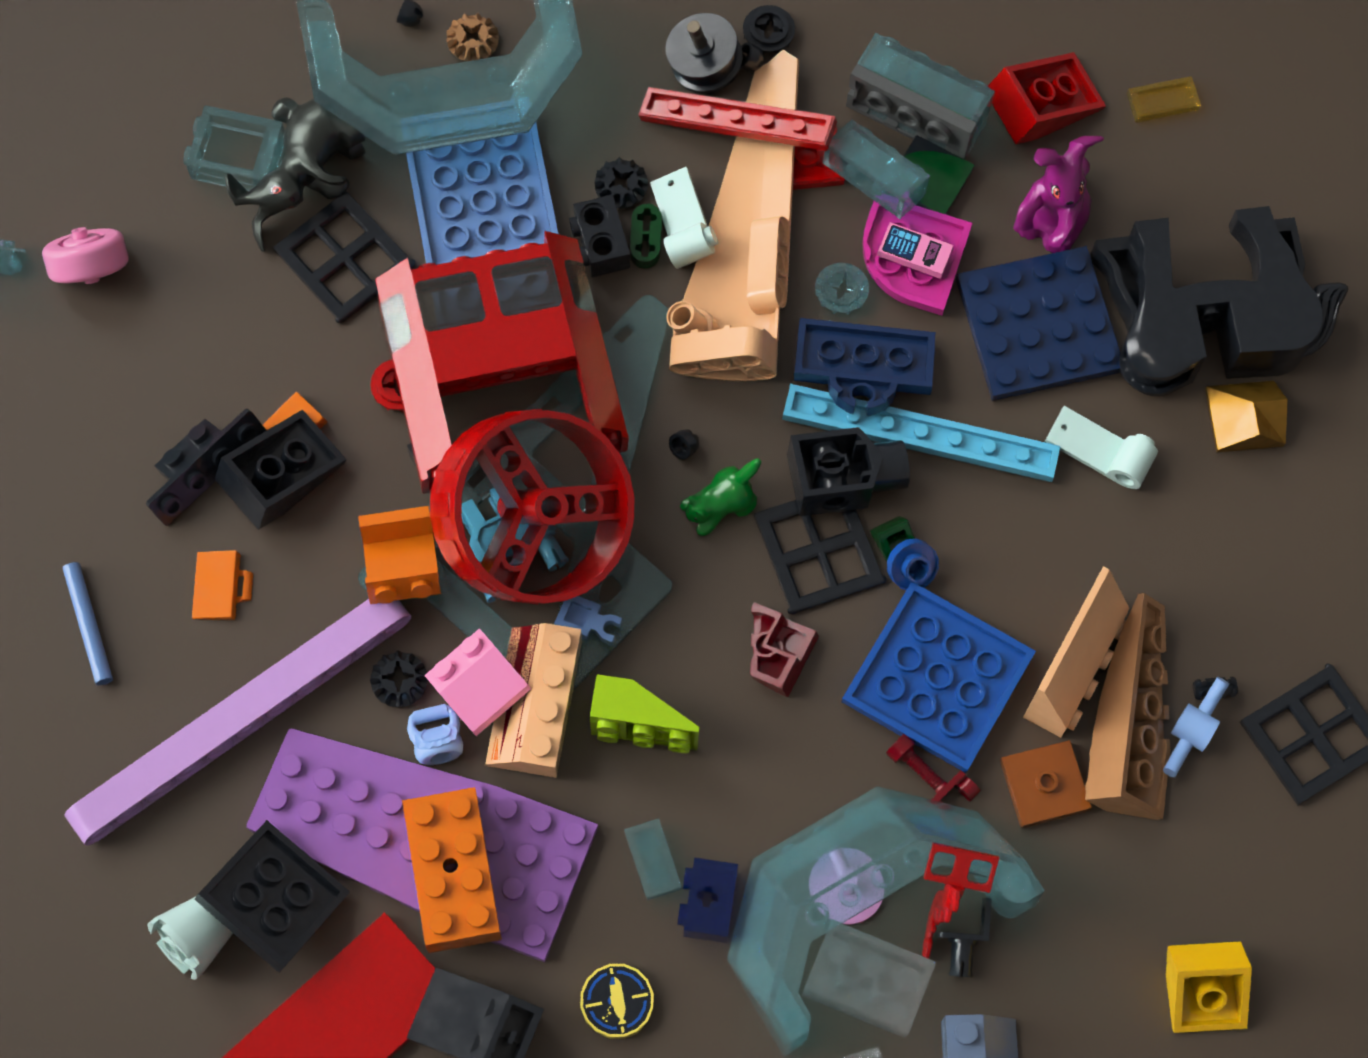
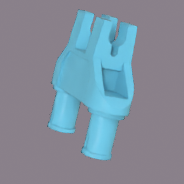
[461,488,569,603]

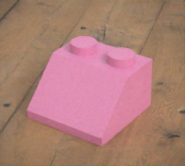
[425,628,531,736]

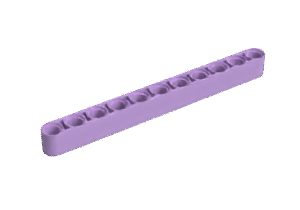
[64,599,411,846]

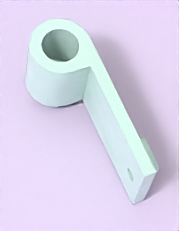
[650,167,718,269]
[1045,406,1158,489]

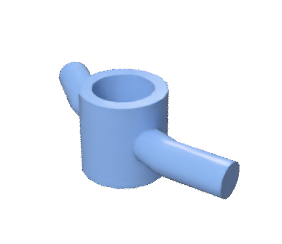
[1163,677,1229,777]

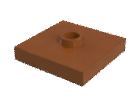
[1000,740,1091,828]

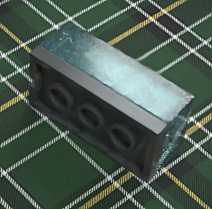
[846,33,995,160]

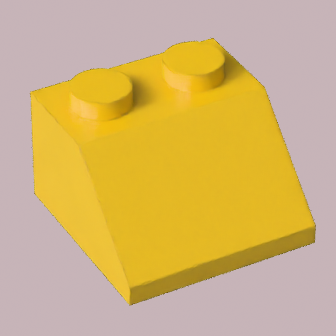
[1166,941,1252,1033]

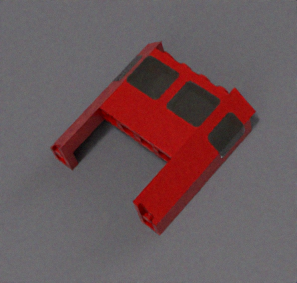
[375,231,629,494]

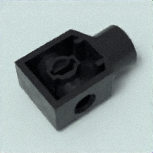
[787,427,910,516]

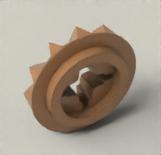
[447,13,499,62]

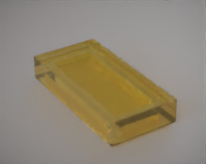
[1127,76,1201,122]

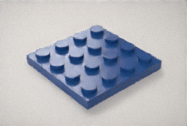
[841,582,1036,773]

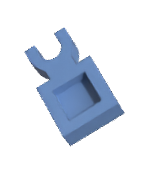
[554,596,622,646]

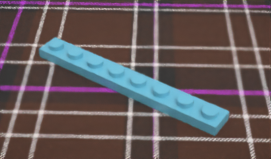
[782,384,1060,482]

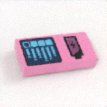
[877,222,954,279]

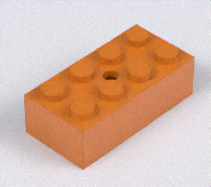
[402,787,502,953]

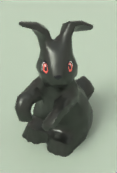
[225,97,366,252]

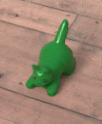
[680,458,761,536]

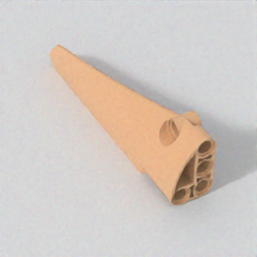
[666,50,799,381]

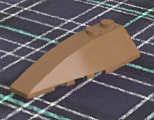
[1085,593,1171,820]

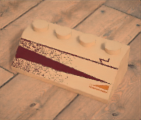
[485,623,582,778]

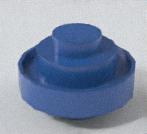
[887,539,939,590]

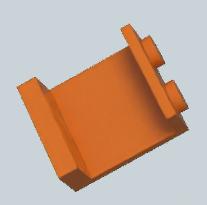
[358,506,441,604]

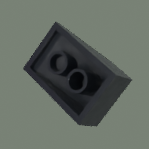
[215,409,346,530]

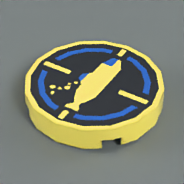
[580,964,654,1039]

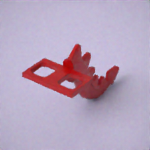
[922,842,999,961]

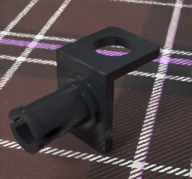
[936,898,992,977]

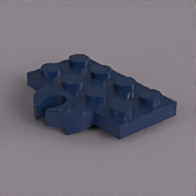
[794,318,936,416]

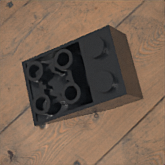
[406,968,544,1058]

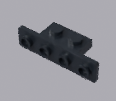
[146,409,267,526]

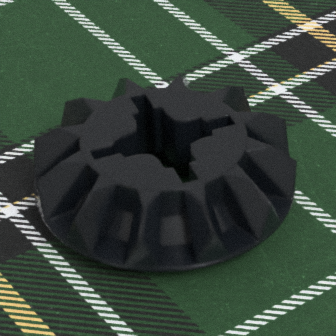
[743,5,795,54]
[594,157,648,208]
[370,650,428,707]

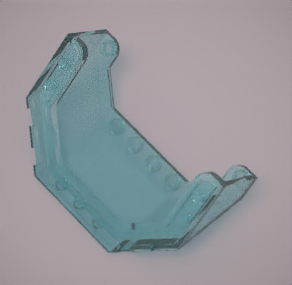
[296,0,583,155]
[727,786,1045,1056]

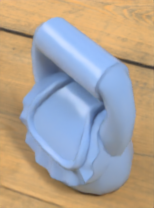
[407,704,463,766]

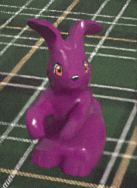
[1013,136,1104,253]

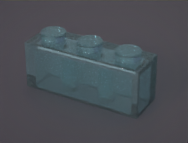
[822,119,930,219]

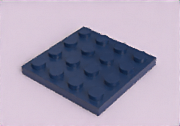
[956,246,1120,401]

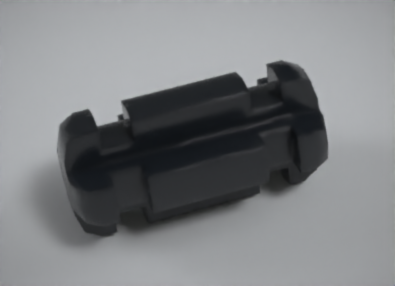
[1193,676,1238,700]

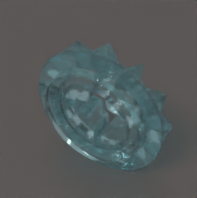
[815,263,869,315]

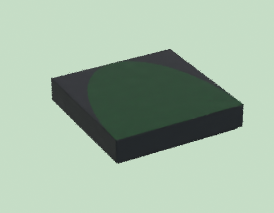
[884,135,975,215]

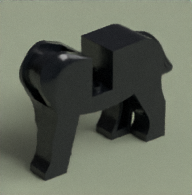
[1090,206,1349,396]

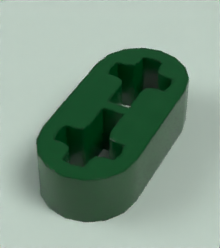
[630,204,662,269]

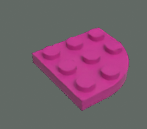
[862,193,972,316]

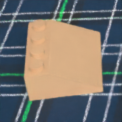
[1023,566,1130,738]

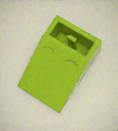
[590,674,700,753]

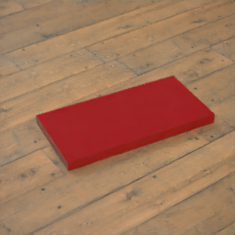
[222,912,435,1058]

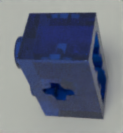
[677,857,738,943]

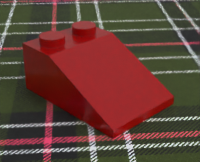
[984,52,1106,144]

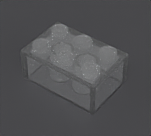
[802,920,936,1038]

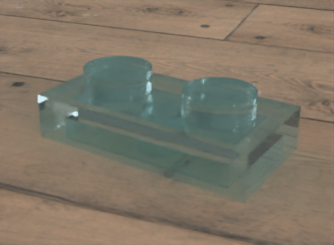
[624,818,682,901]

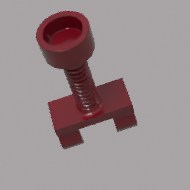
[886,734,981,827]

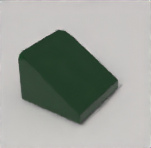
[870,516,915,562]

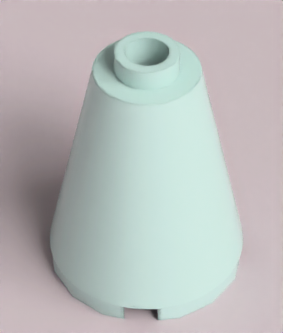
[147,896,233,980]

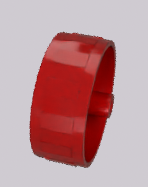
[430,409,635,605]

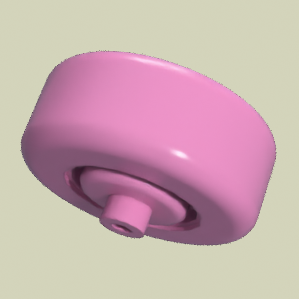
[42,227,129,284]

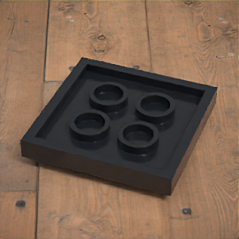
[194,820,350,973]

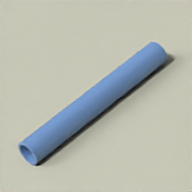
[62,562,113,685]

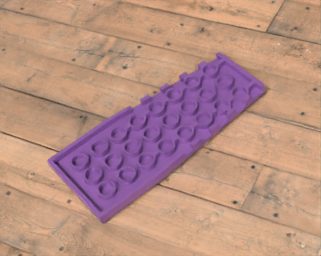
[247,728,598,963]

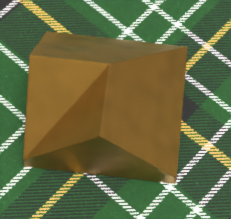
[1205,380,1288,452]

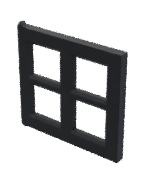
[273,191,416,323]
[754,500,887,615]
[1240,663,1368,806]

